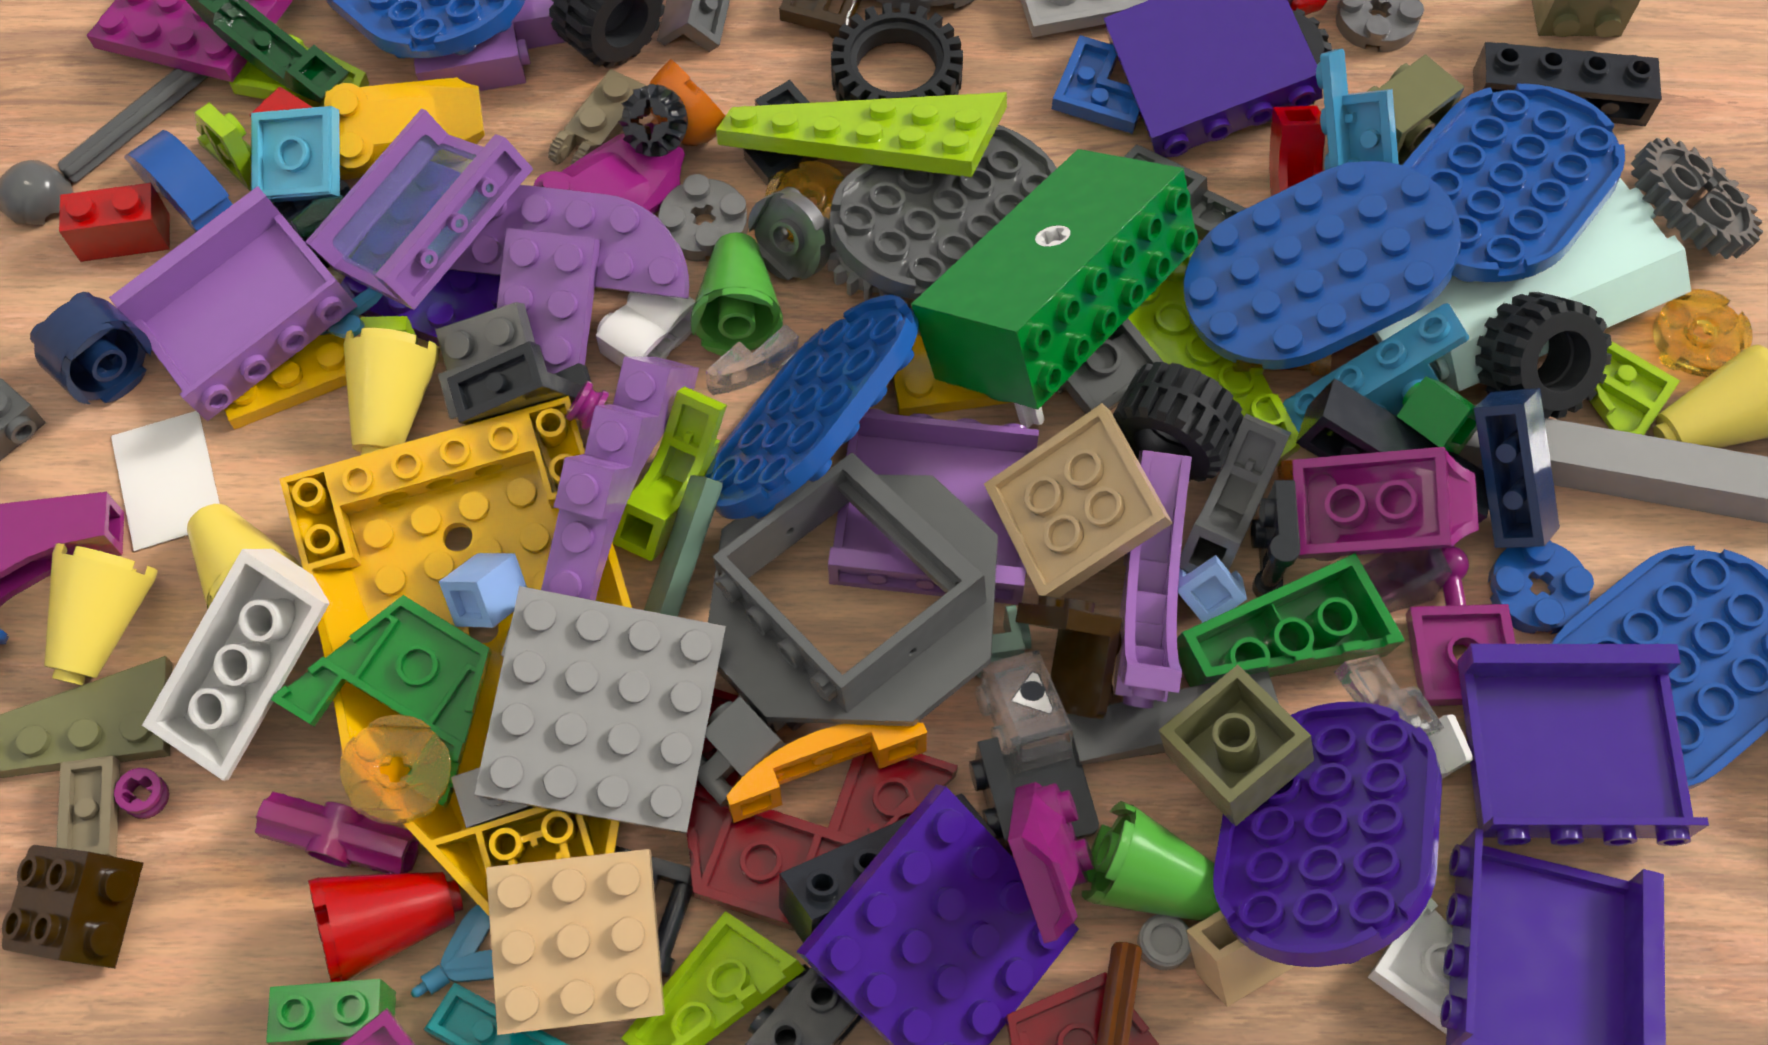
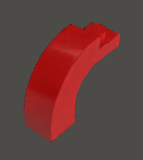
[1269,105,1326,196]

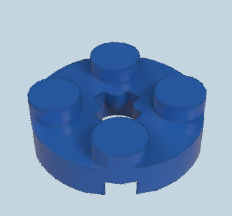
[1488,540,1594,634]

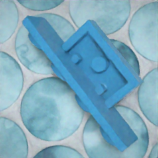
[1316,48,1399,170]
[1283,303,1469,433]

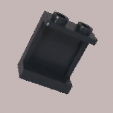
[447,341,594,425]

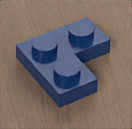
[1051,35,1140,134]

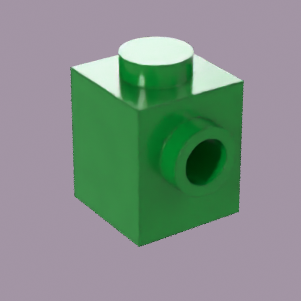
[1397,376,1477,454]

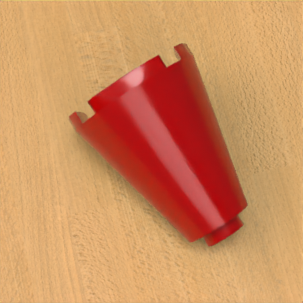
[308,872,463,982]

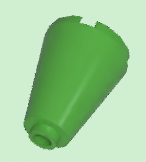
[690,232,783,358]
[1082,801,1220,921]

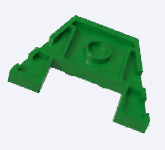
[271,595,492,808]

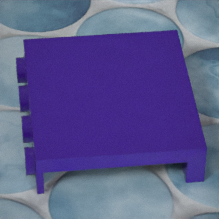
[1104,0,1323,158]
[1457,644,1709,846]
[1440,828,1666,1045]

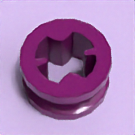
[565,380,609,431]
[114,768,170,819]

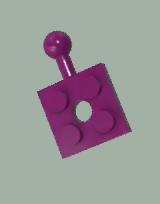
[1405,546,1516,707]

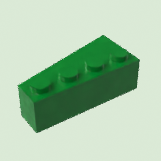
[1177,553,1405,687]

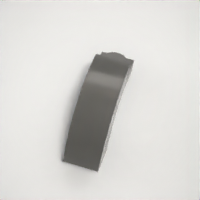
[1180,414,1291,573]

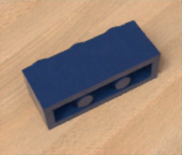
[1474,388,1560,548]

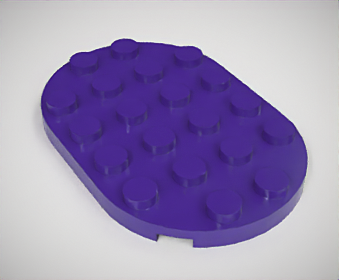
[1213,702,1442,967]

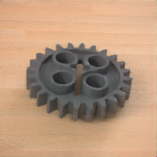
[1631,137,1763,259]

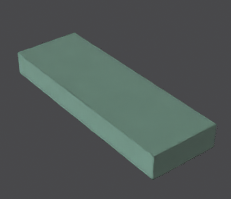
[644,475,723,617]

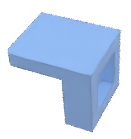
[439,553,527,628]
[1178,555,1247,623]

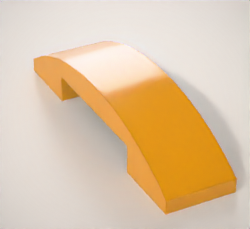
[726,722,928,823]

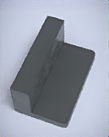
[657,0,730,52]

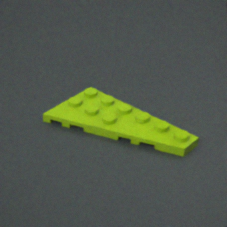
[716,92,1007,177]
[1128,250,1300,467]

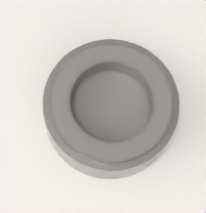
[1137,914,1191,970]

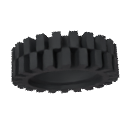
[831,3,963,101]

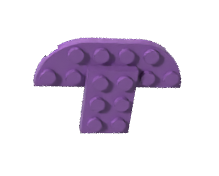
[449,185,689,374]

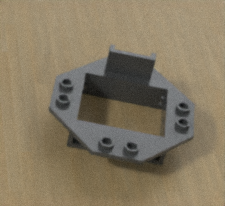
[708,452,998,732]

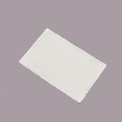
[111,411,220,551]

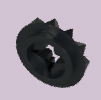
[618,84,688,157]

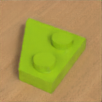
[195,102,251,191]
[1589,341,1680,435]

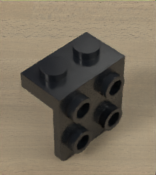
[969,737,1099,855]

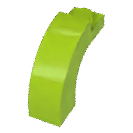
[613,386,727,562]

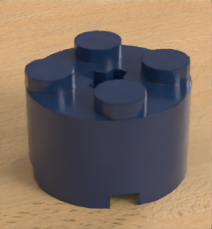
[30,292,152,404]

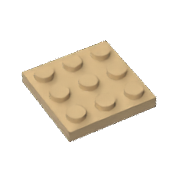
[984,403,1173,598]
[486,849,665,1035]

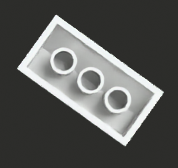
[142,549,330,781]

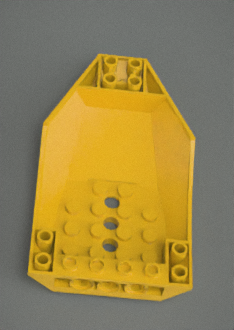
[279,396,632,916]

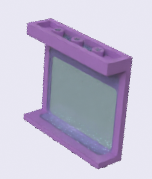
[305,108,533,310]

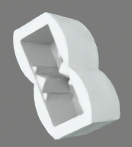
[596,292,698,367]

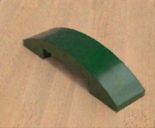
[186,0,349,103]

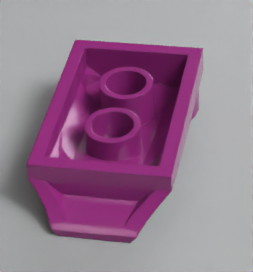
[534,122,685,214]
[1293,447,1479,561]
[1008,782,1095,944]

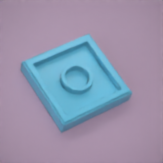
[251,106,340,203]

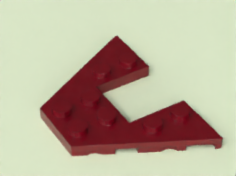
[687,688,958,931]

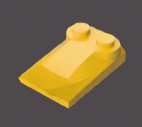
[324,77,485,180]

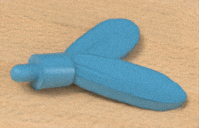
[319,288,383,338]
[411,905,494,998]

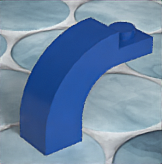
[124,130,233,233]

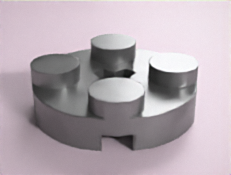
[1336,0,1424,52]
[659,174,748,261]
[748,187,832,280]

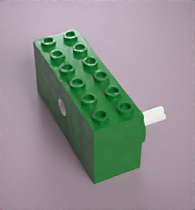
[911,149,1198,428]

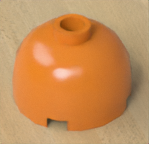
[650,59,726,146]

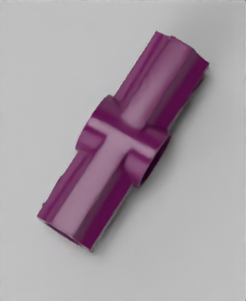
[255,792,419,874]

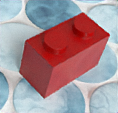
[59,182,170,262]

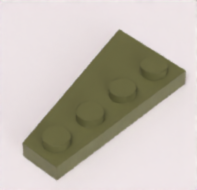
[0,656,172,778]

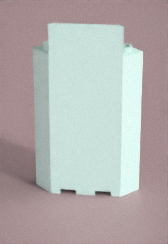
[1373,178,1691,391]

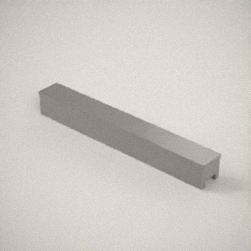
[1458,405,1768,523]

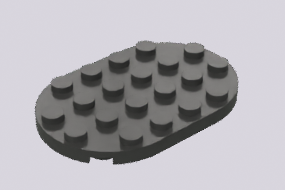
[829,125,1057,300]

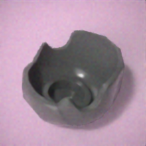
[0,160,74,226]

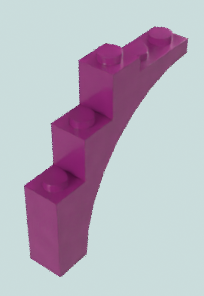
[0,492,125,607]

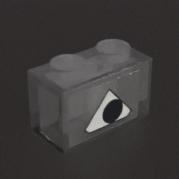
[975,650,1073,774]

